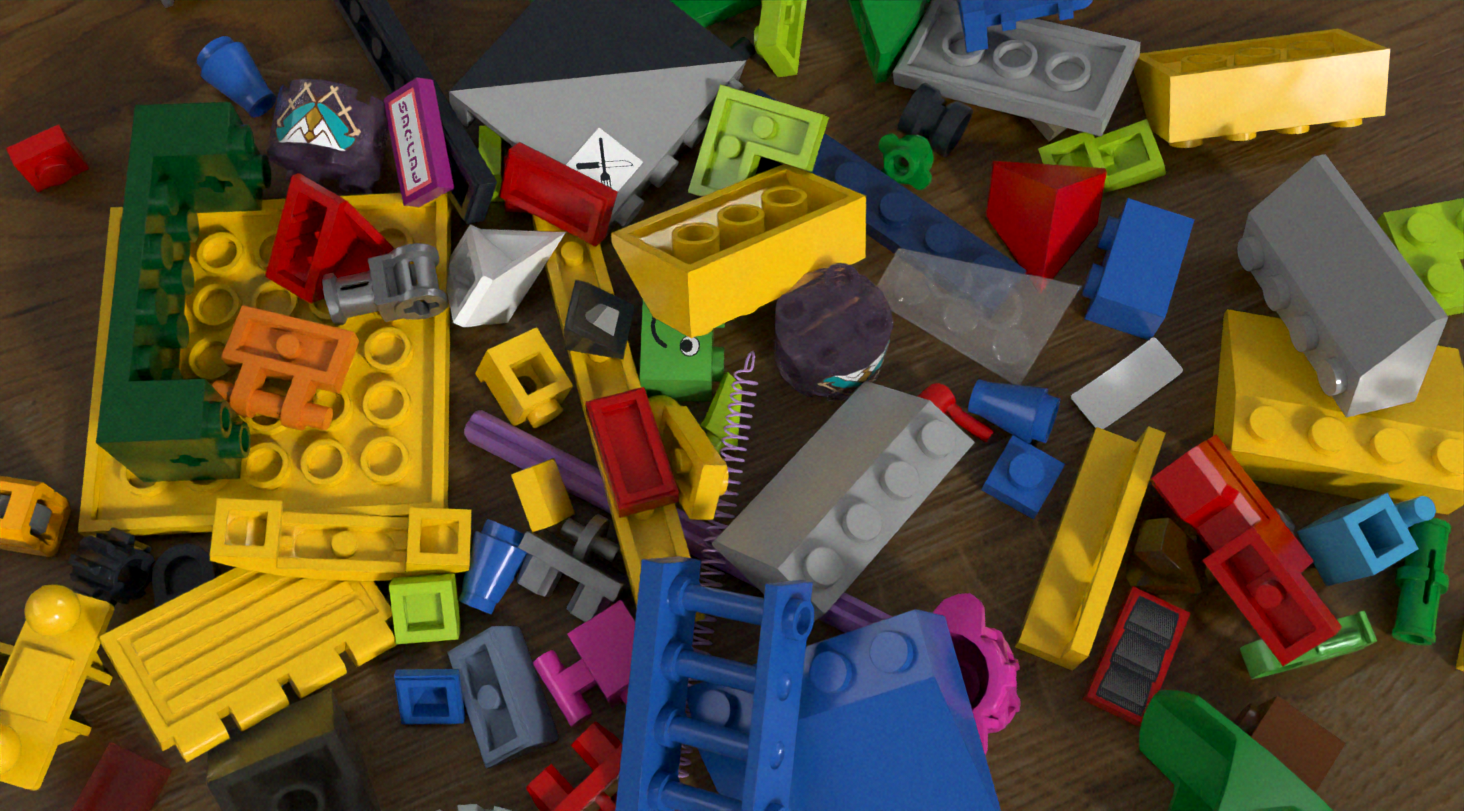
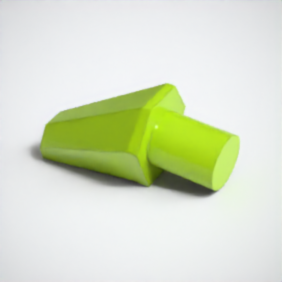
[700,372,742,454]

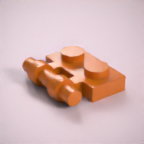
[212,305,359,431]

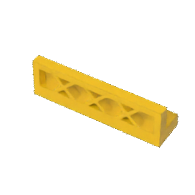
[1015,426,1166,671]

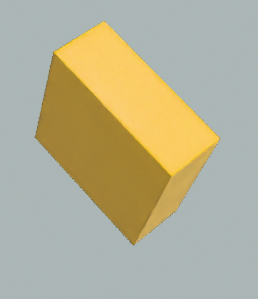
[511,458,575,533]

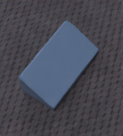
[447,626,558,769]

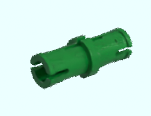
[1392,517,1452,646]

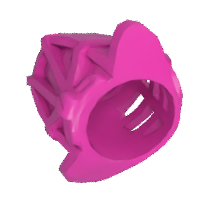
[933,593,1021,756]

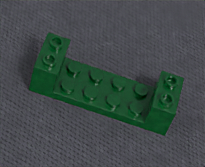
[96,102,272,482]

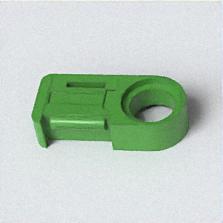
[1240,611,1377,679]

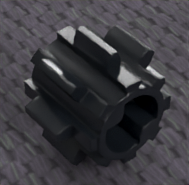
[68,527,155,607]

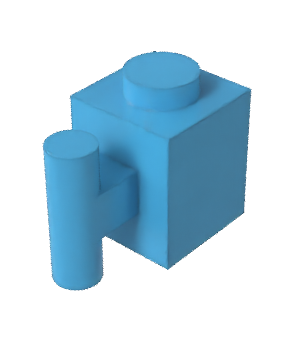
[1297,493,1436,586]

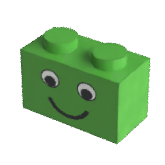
[640,300,725,402]

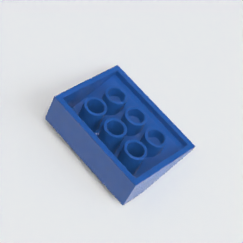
[687,609,1001,811]

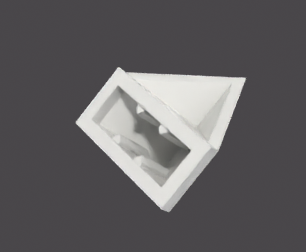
[447,224,566,327]

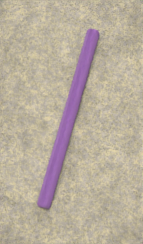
[464,410,892,633]

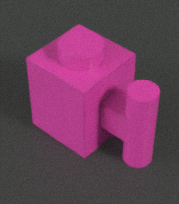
[533,600,635,728]

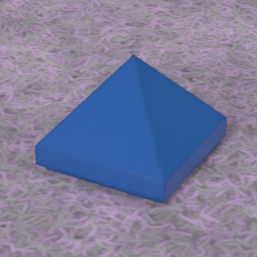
[394,669,465,724]

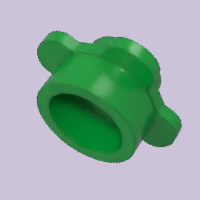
[878,133,934,190]

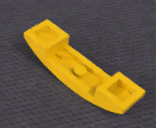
[210,498,471,581]

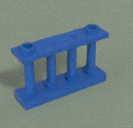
[615,556,814,811]

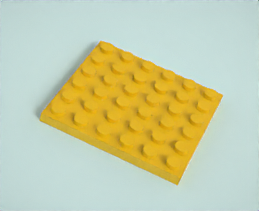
[78,192,451,537]

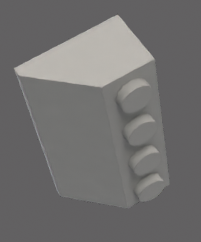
[1237,154,1448,418]
[711,381,975,622]

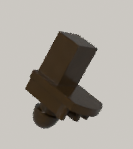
[1126,518,1210,596]

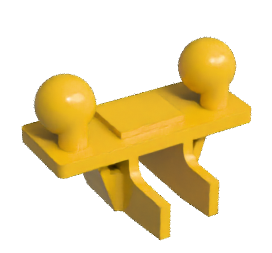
[0,584,114,791]

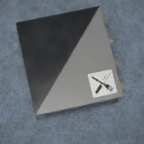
[449,0,746,236]

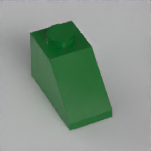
[847,0,931,84]

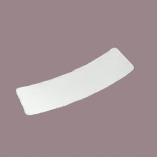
[1071,338,1183,429]

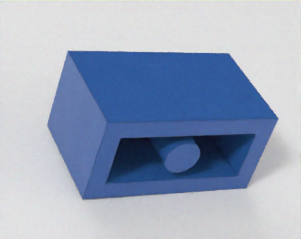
[1081,198,1195,340]

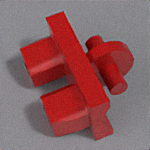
[526,721,622,811]

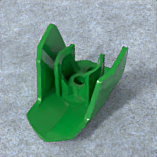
[1139,690,1333,811]

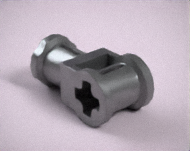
[322,243,448,326]

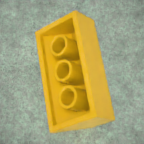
[1134,28,1390,148]
[611,164,866,338]

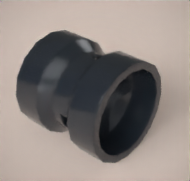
[897,82,973,158]

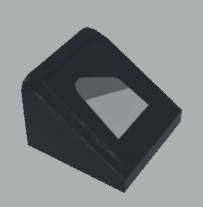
[564,280,634,360]

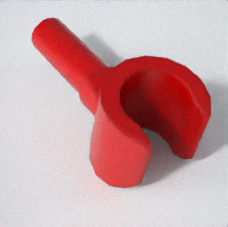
[917,383,994,443]

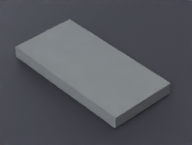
[893,0,1141,136]

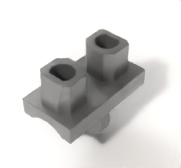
[517,514,632,622]

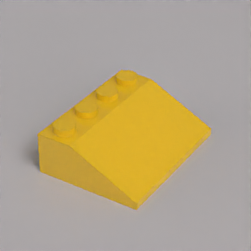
[1213,309,1464,515]

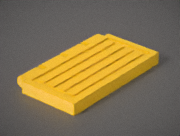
[99,567,397,763]

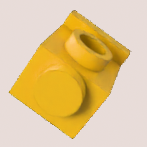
[475,327,573,428]

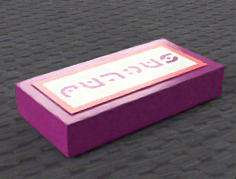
[384,77,454,207]

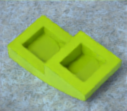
[1038,119,1166,193]

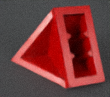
[986,161,1107,294]
[265,173,410,304]

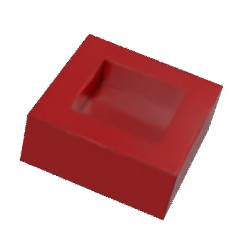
[6,124,89,192]

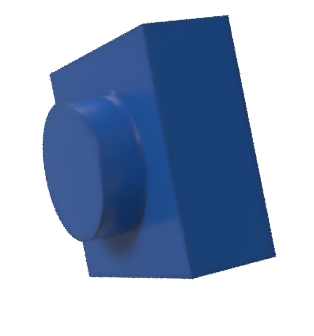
[981,435,1065,520]

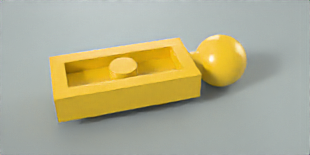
[648,395,729,520]

